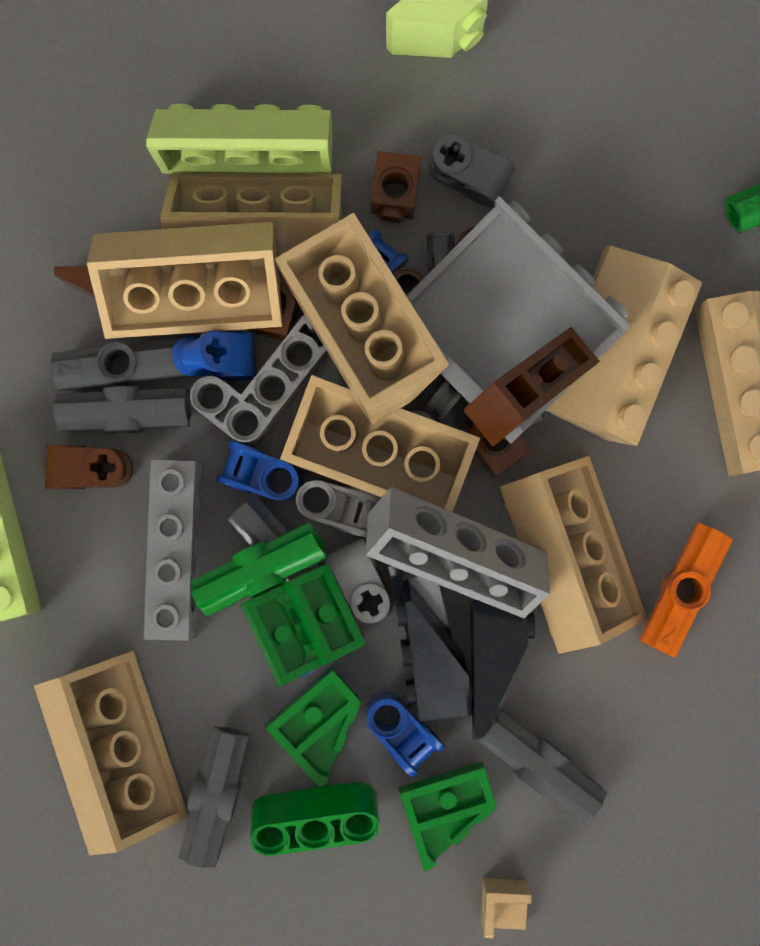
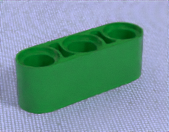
[250,782,380,856]

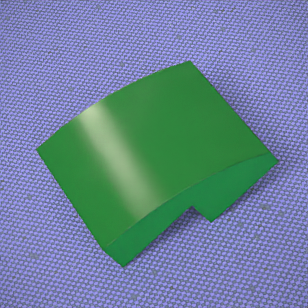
[241,563,366,687]

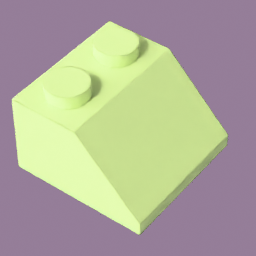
[386,0,488,58]

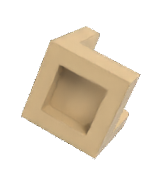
[480,878,532,938]

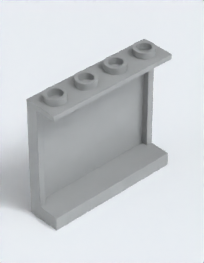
[407,196,631,444]

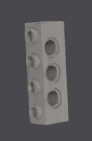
[143,460,203,641]
[366,487,550,618]

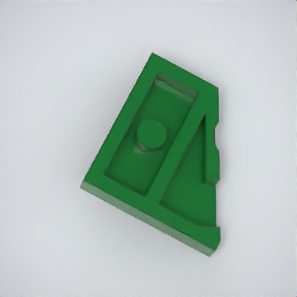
[265,666,361,787]
[398,761,497,872]

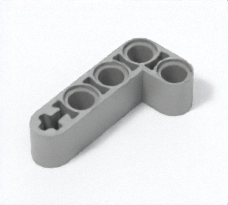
[190,314,329,445]

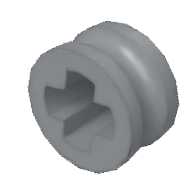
[424,380,462,423]

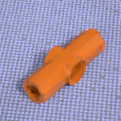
[638,523,733,658]

